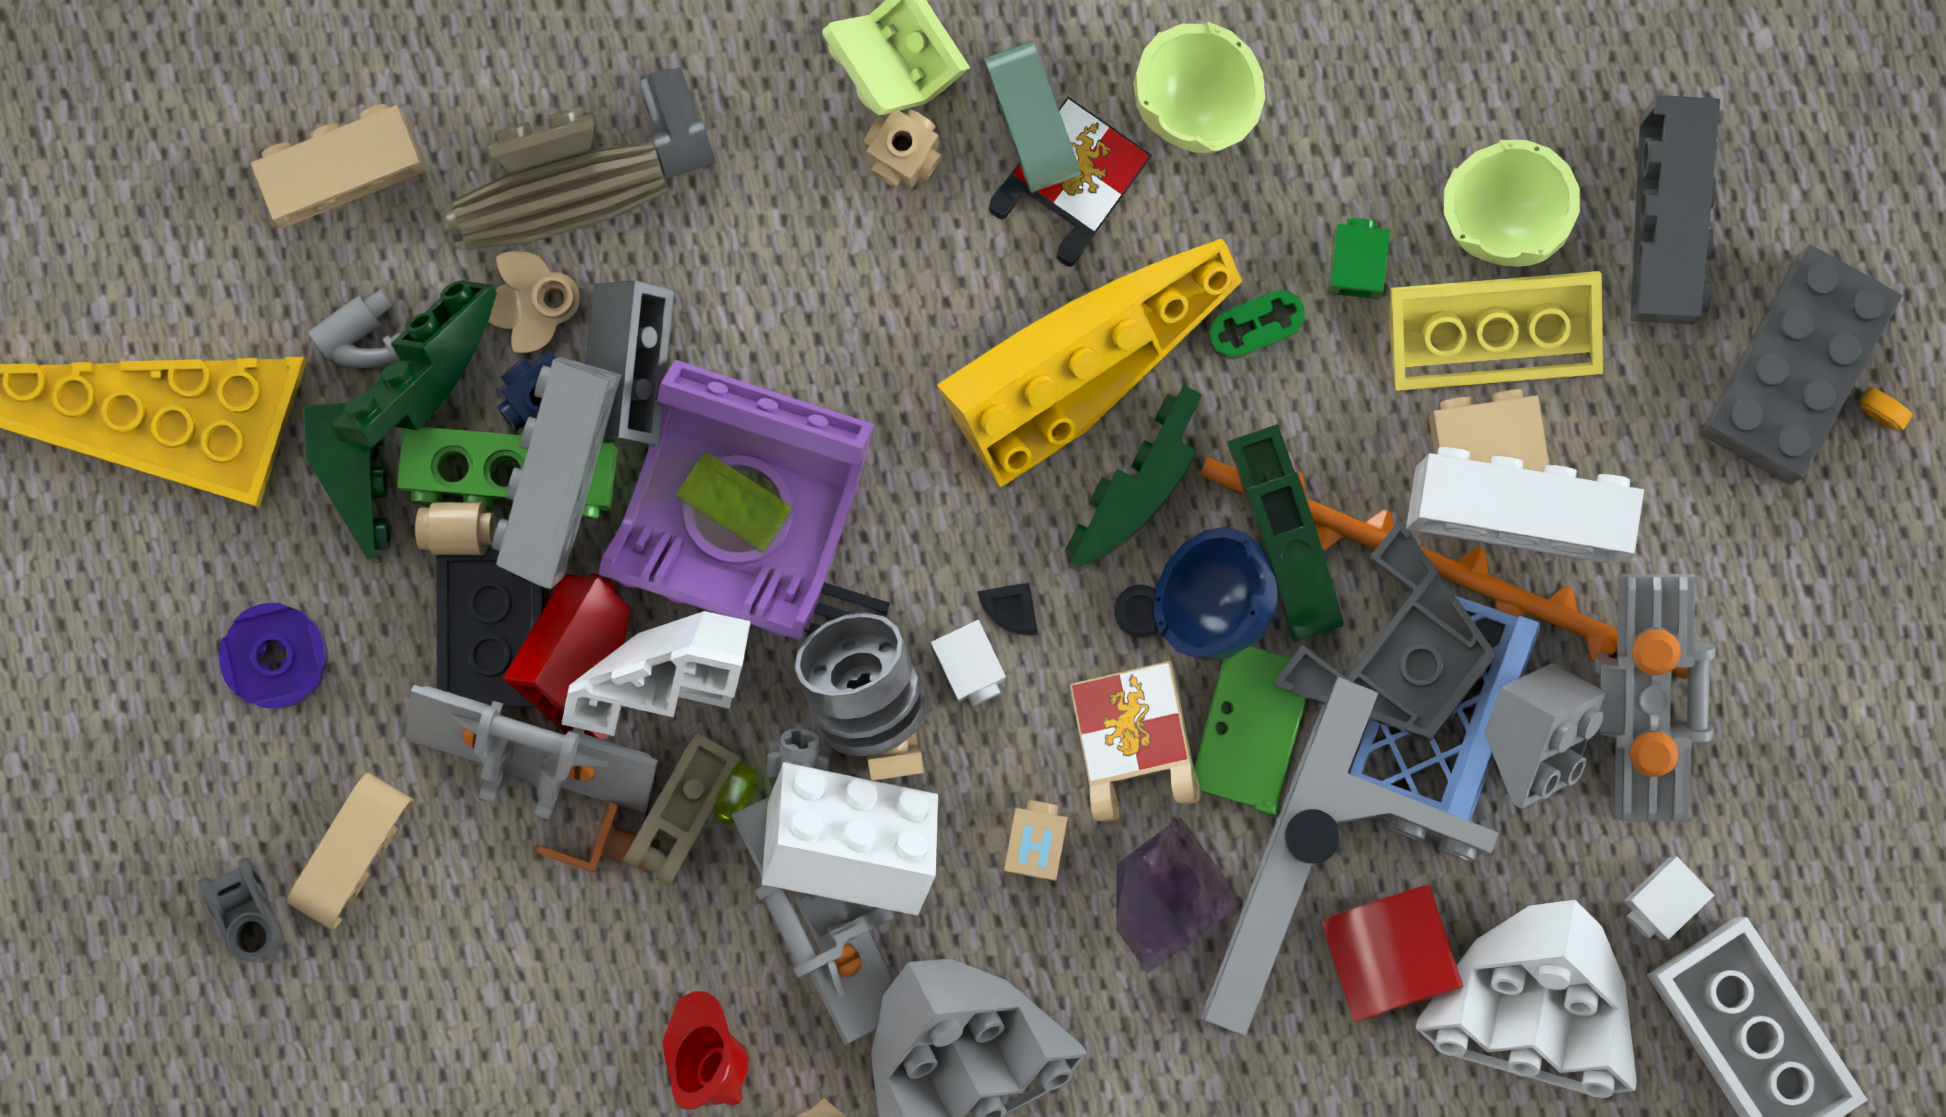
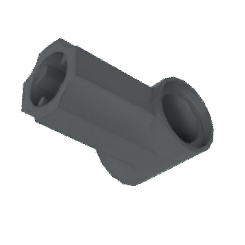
[639,67,716,178]

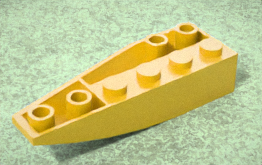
[937,239,1242,488]

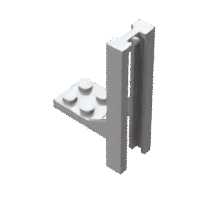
[1200,677,1499,1036]

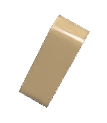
[287,772,414,931]

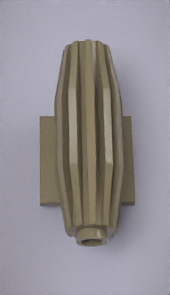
[445,107,668,250]

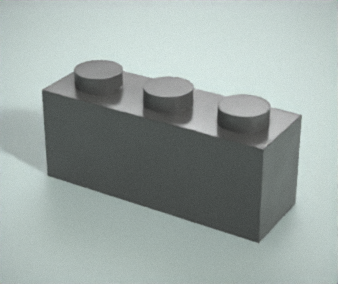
[585,280,674,447]

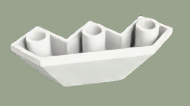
[1416,900,1637,1098]

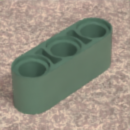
[984,41,1081,193]

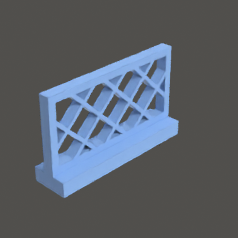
[1350,595,1540,821]

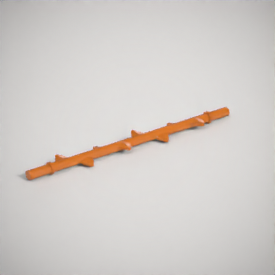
[1199,456,1688,680]

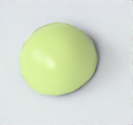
[1133,21,1265,154]
[1444,140,1580,267]

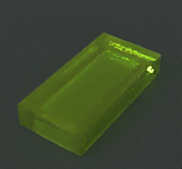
[676,451,793,554]

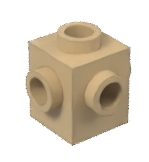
[864,109,942,190]

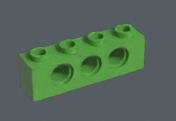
[397,427,618,519]

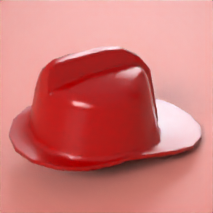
[662,991,749,1110]

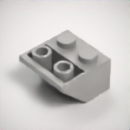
[1484,663,1606,809]

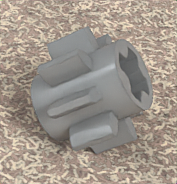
[766,728,831,778]

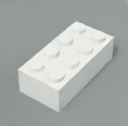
[1406,447,1644,564]
[1647,917,1867,1117]

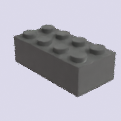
[1699,244,1903,485]

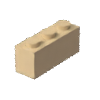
[251,104,426,229]

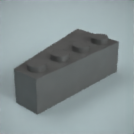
[1630,95,1720,325]

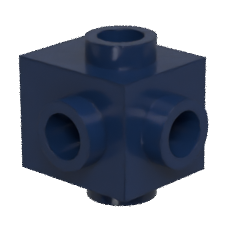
[496,353,556,431]

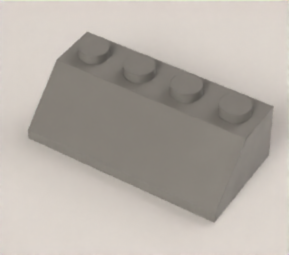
[492,357,621,589]

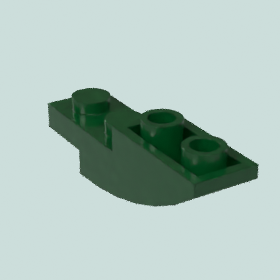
[330,280,497,447]
[1065,385,1202,572]
[1227,424,1344,643]

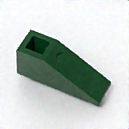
[303,402,391,563]

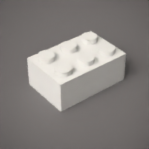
[762,762,938,915]

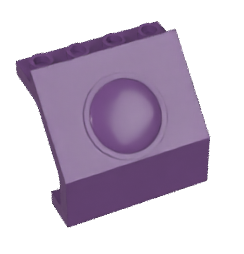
[598,360,874,640]

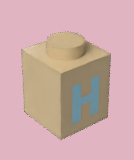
[1004,800,1068,881]

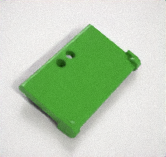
[1194,646,1307,816]

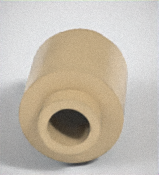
[415,502,497,555]

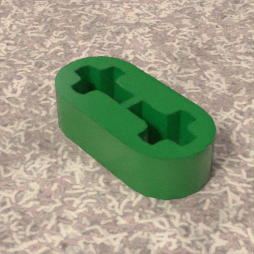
[1209,290,1305,359]

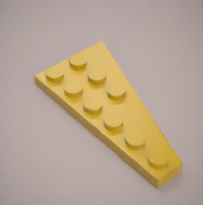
[0,357,308,508]

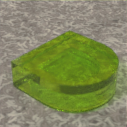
[715,762,758,825]

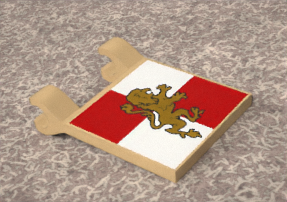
[1070,661,1202,823]

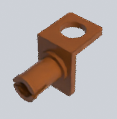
[534,802,660,873]

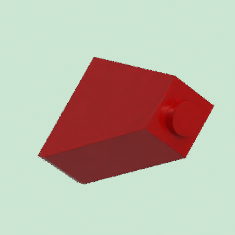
[503,573,630,740]

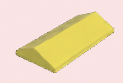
[1389,271,1603,391]

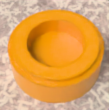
[1858,387,1913,432]

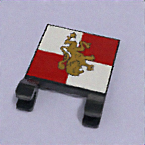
[989,97,1152,267]

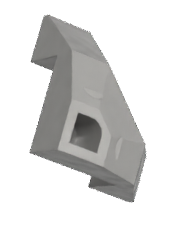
[871,959,1087,1117]

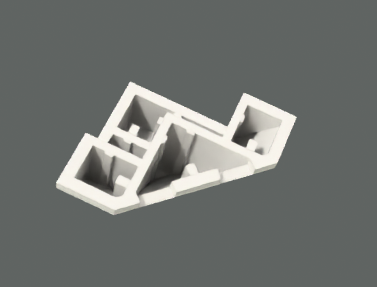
[562,611,750,736]

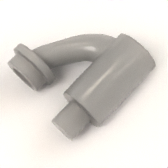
[308,289,400,368]

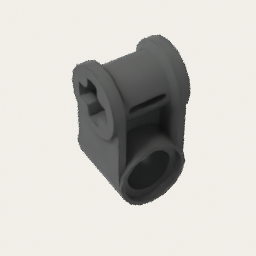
[198,857,283,963]

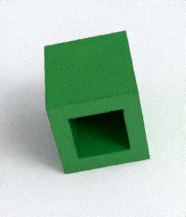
[1327,218,1390,300]

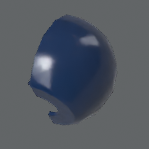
[1153,527,1278,661]

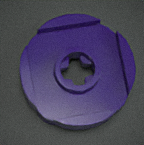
[219,603,328,709]

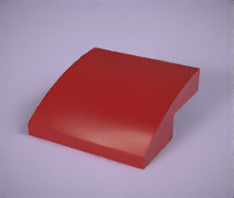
[1321,885,1463,1022]

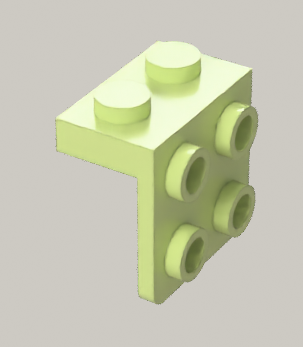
[822,0,970,115]

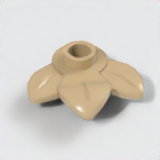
[488,251,581,353]

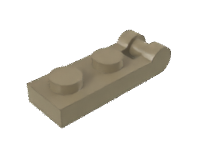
[623,732,741,886]

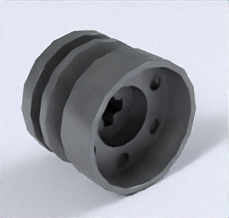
[795,613,927,757]

